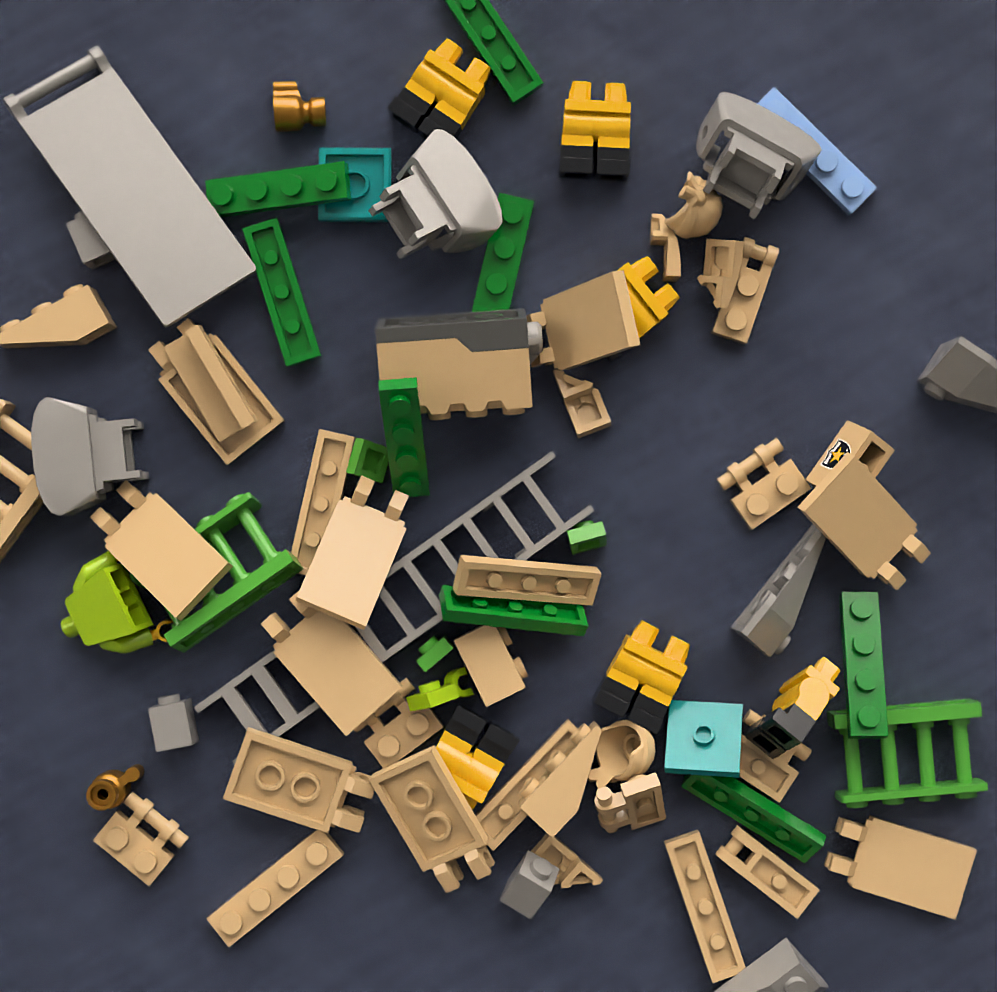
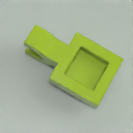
[406,667,474,711]

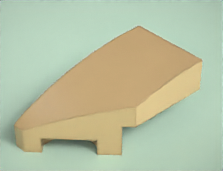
[650,214,681,282]
[697,239,744,308]
[553,369,612,439]
[531,833,603,889]

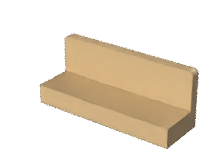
[164,325,258,441]

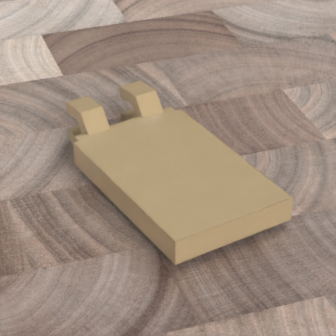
[526,270,640,371]
[148,318,285,465]
[797,452,931,590]
[295,475,408,630]
[90,480,233,621]
[261,591,403,736]
[223,727,375,833]
[369,745,495,893]
[824,815,977,920]

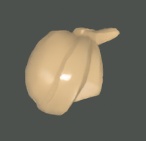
[664,171,723,239]
[588,720,655,789]

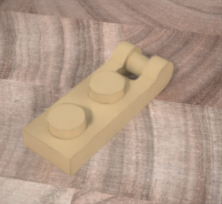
[711,237,779,345]
[715,825,820,919]

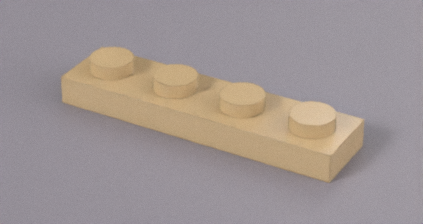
[291,429,356,575]
[453,555,602,606]
[475,719,578,851]
[663,829,746,983]
[206,830,344,947]

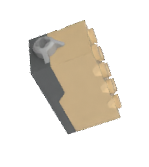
[375,308,543,420]

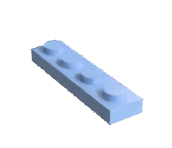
[757,87,877,216]

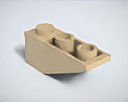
[0,284,117,348]
[519,721,602,838]

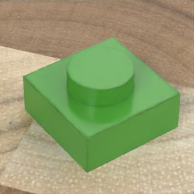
[346,438,389,484]
[567,520,607,555]
[416,635,454,672]

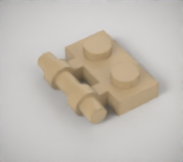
[716,438,812,530]
[354,677,444,768]
[740,709,812,803]
[594,772,666,833]
[93,792,189,886]

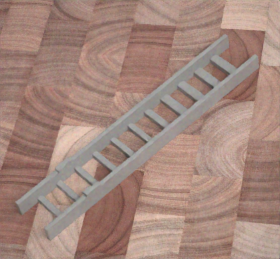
[194,451,595,765]

